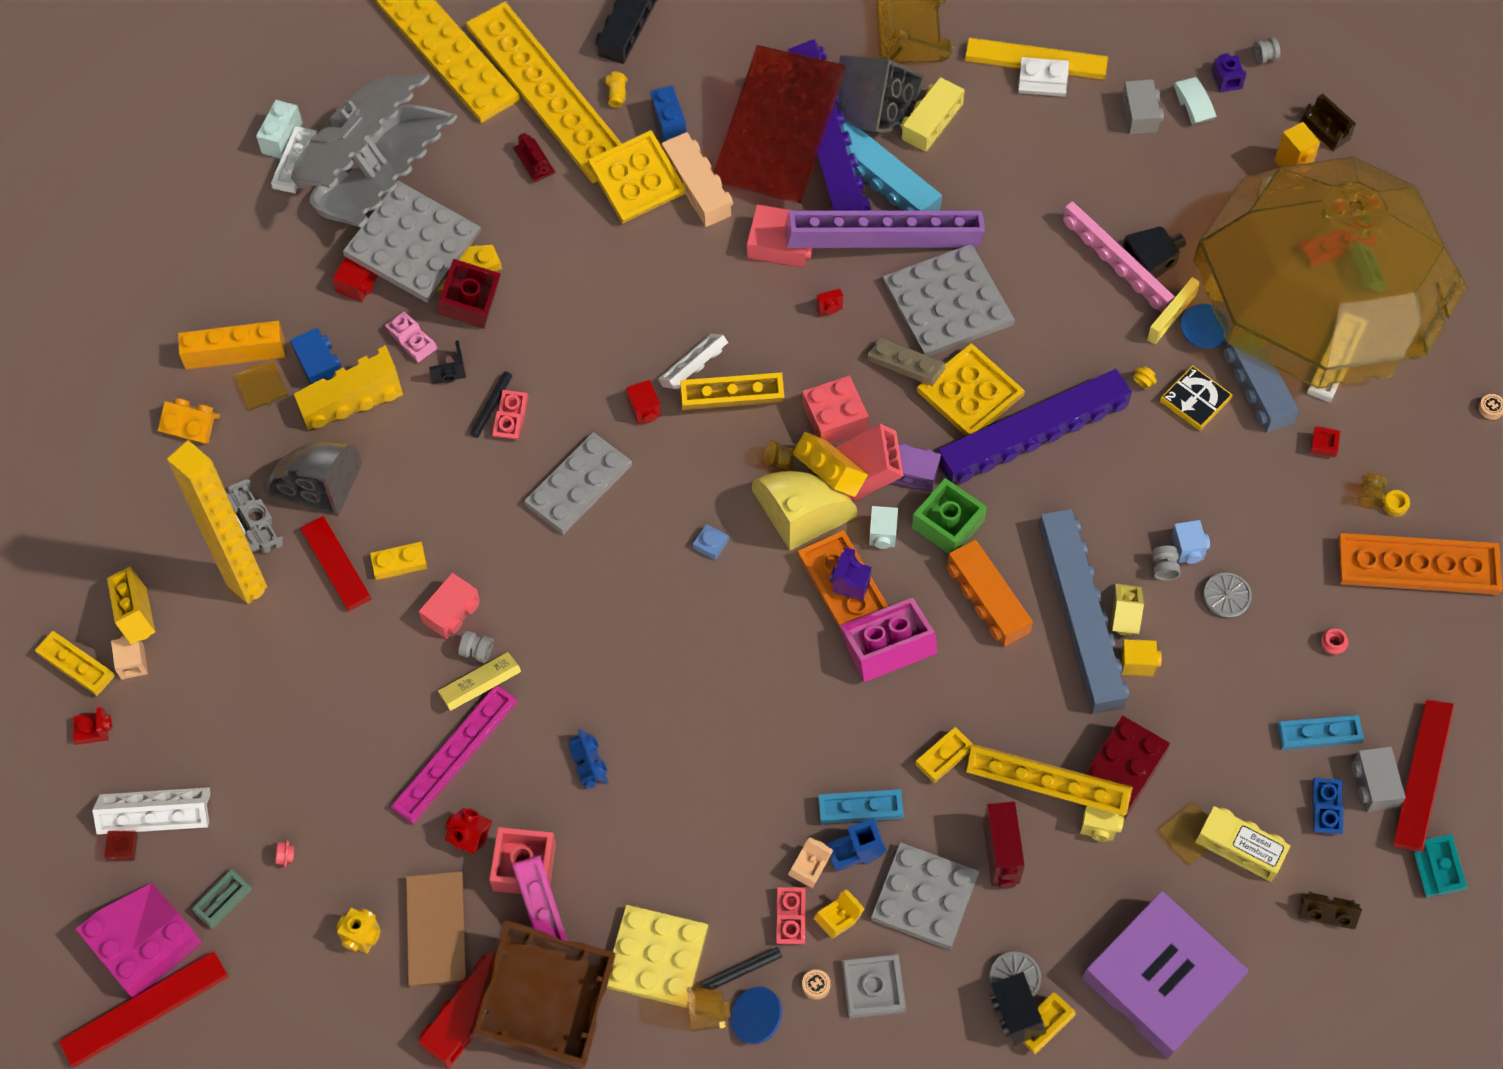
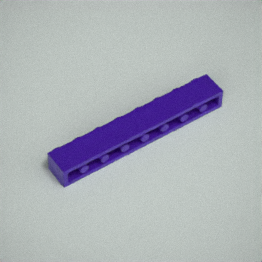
[788,39,871,211]
[938,369,1132,484]

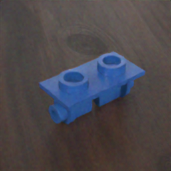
[568,729,609,789]

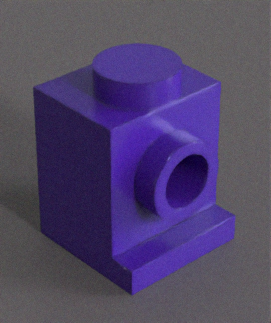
[1212,53,1247,93]

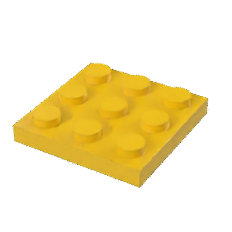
[587,130,686,224]
[917,343,1025,436]

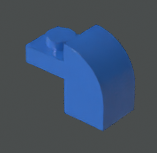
[826,818,886,872]

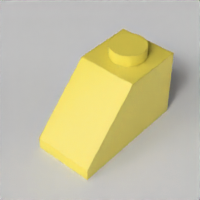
[1111,584,1144,636]

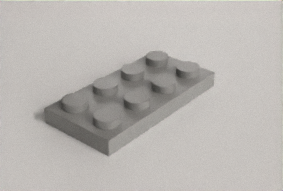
[524,432,632,535]

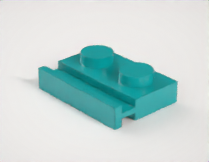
[1414,834,1468,898]

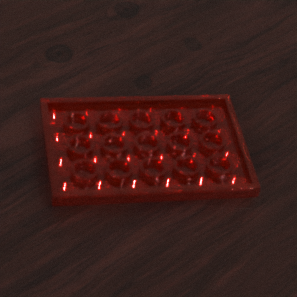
[713,45,846,204]

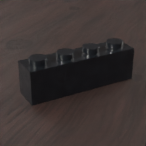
[595,0,657,64]

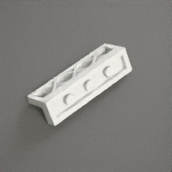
[93,787,211,834]

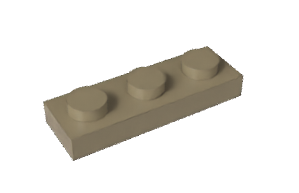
[867,338,945,386]

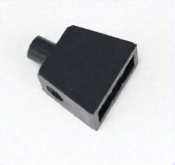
[1123,226,1186,279]

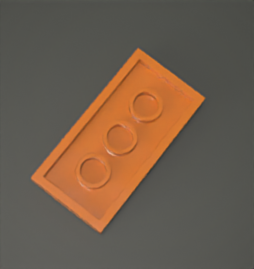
[798,530,889,633]

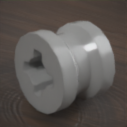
[1253,37,1281,64]

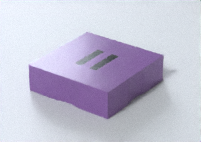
[1082,891,1249,1060]

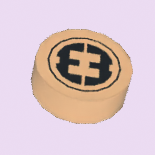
[1478,394,1503,420]
[802,970,830,1000]

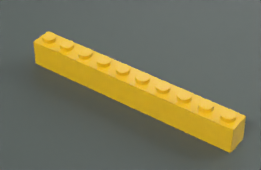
[167,440,267,604]

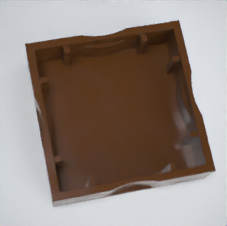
[469,920,616,1069]

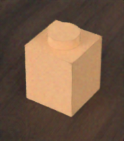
[111,636,148,680]

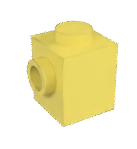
[1080,806,1124,842]

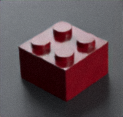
[437,259,501,329]

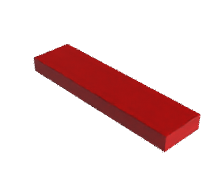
[300,516,372,612]

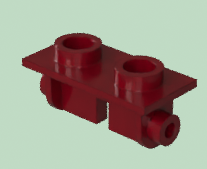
[513,133,555,182]

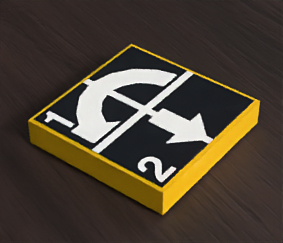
[1160,365,1232,431]

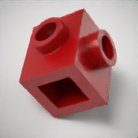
[444,807,493,854]

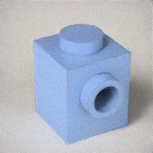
[1171,520,1210,564]

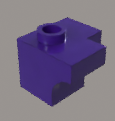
[830,547,872,601]

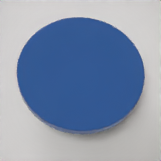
[1180,304,1231,348]
[731,986,782,1045]

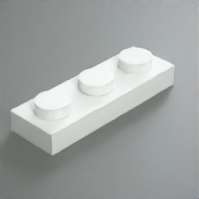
[271,126,318,193]
[658,334,728,389]

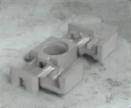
[226,479,283,553]

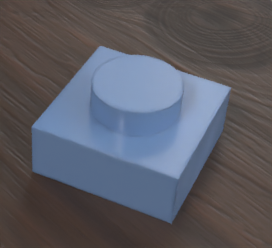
[693,524,729,560]

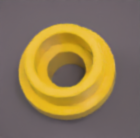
[1132,366,1157,389]

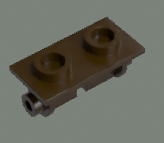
[1299,891,1362,929]

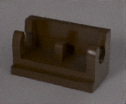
[1300,93,1356,151]

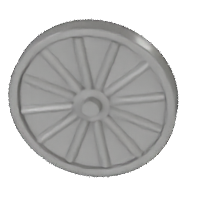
[1203,572,1252,617]
[989,951,1041,997]

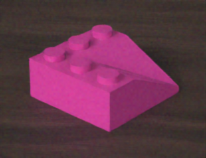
[76,883,203,998]

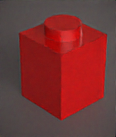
[626,379,661,424]

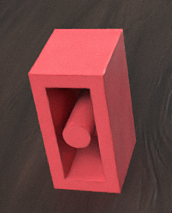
[419,573,480,639]

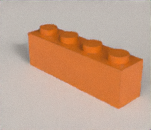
[946,539,1033,647]

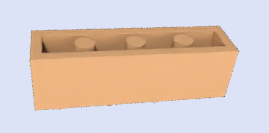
[661,132,733,227]

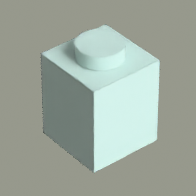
[869,506,898,549]

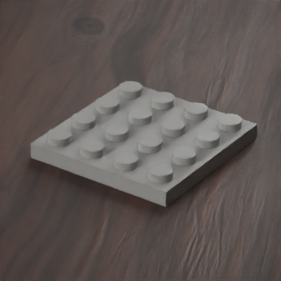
[343,181,481,303]
[883,245,1015,357]

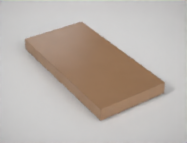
[406,872,467,988]

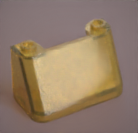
[876,0,953,63]

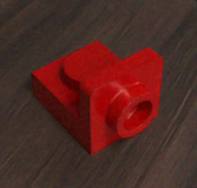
[73,706,113,745]

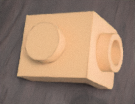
[788,837,833,889]

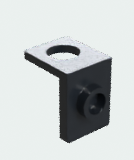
[429,340,466,384]

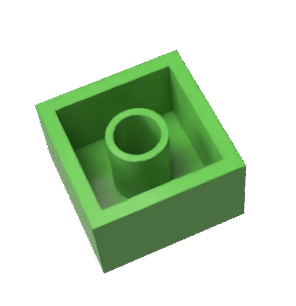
[912,478,987,554]

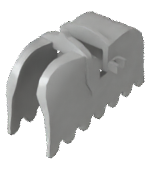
[291,74,457,227]

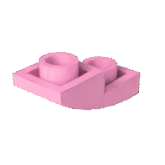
[384,312,438,363]

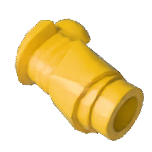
[605,71,628,108]

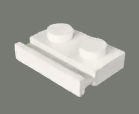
[1018,57,1069,97]

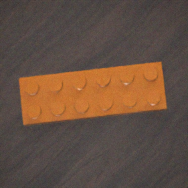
[1338,533,1503,595]

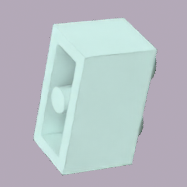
[256,100,303,159]

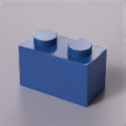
[650,85,686,142]
[290,328,342,385]

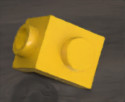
[814,889,864,939]

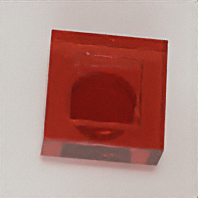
[104,831,138,861]

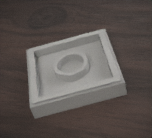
[842,954,906,1018]

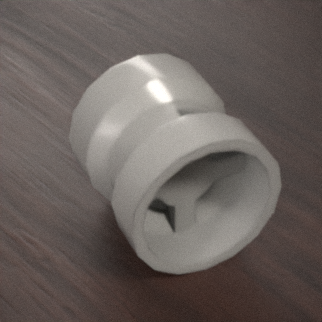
[1152,546,1181,581]
[459,630,494,663]

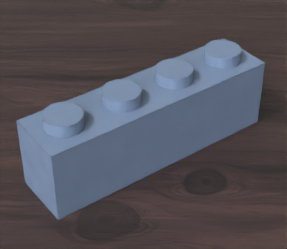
[1224,329,1299,432]

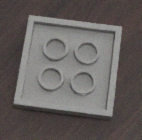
[871,842,979,951]

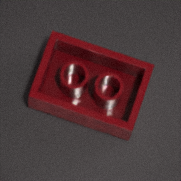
[1085,715,1170,819]

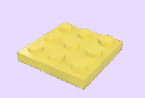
[607,905,708,1008]

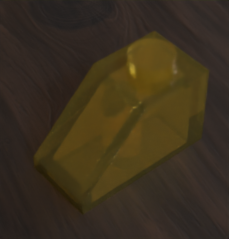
[687,987,731,1032]

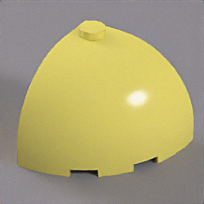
[752,471,858,551]

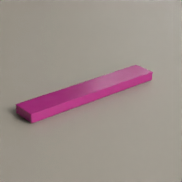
[391,685,518,825]

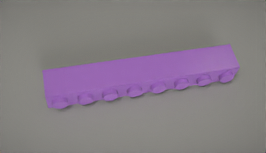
[784,211,985,248]

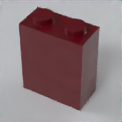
[983,801,1025,889]

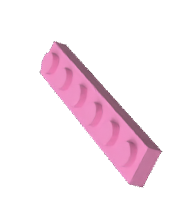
[1063,201,1175,313]

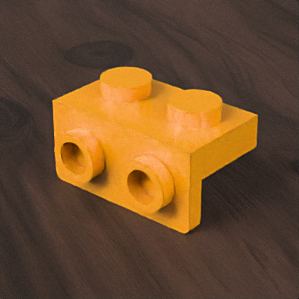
[158,398,220,444]

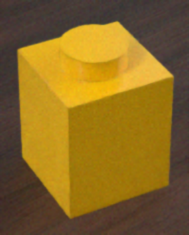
[1121,639,1162,676]

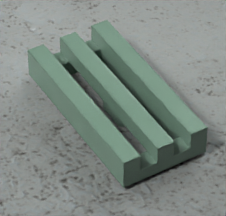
[191,868,253,930]

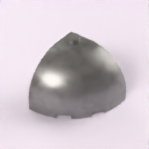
[835,55,925,132]
[266,442,362,516]

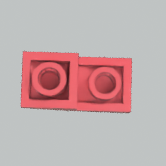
[493,390,529,440]
[777,887,806,944]

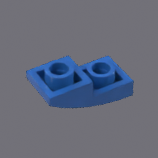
[1312,778,1344,835]

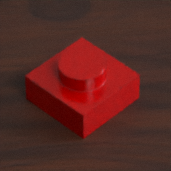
[816,288,843,316]
[1310,426,1341,458]

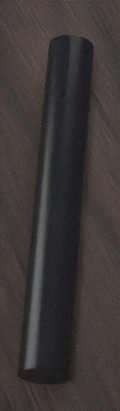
[470,371,513,438]
[700,947,782,993]

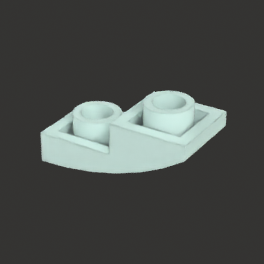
[1174,77,1217,125]

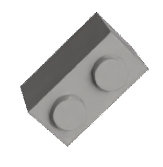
[1122,79,1164,134]
[1351,747,1406,812]

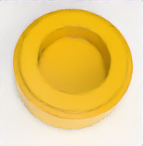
[1382,490,1410,517]

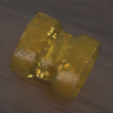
[763,440,795,471]
[1358,473,1388,509]

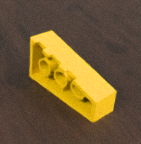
[294,345,403,430]

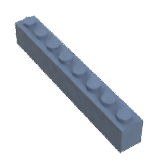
[1039,509,1129,714]

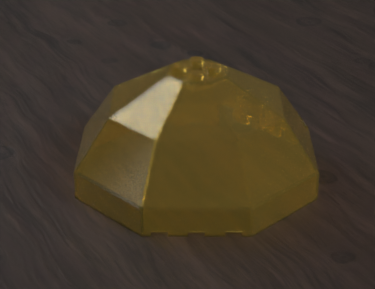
[1193,156,1467,389]

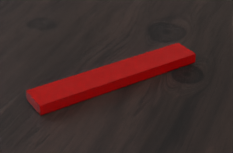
[1394,700,1455,852]
[59,951,229,1068]

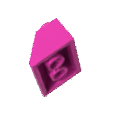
[840,598,938,682]

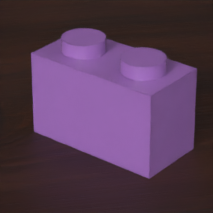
[892,443,941,492]

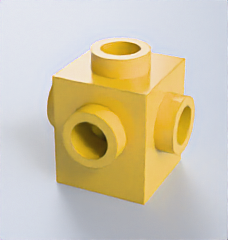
[337,908,381,954]

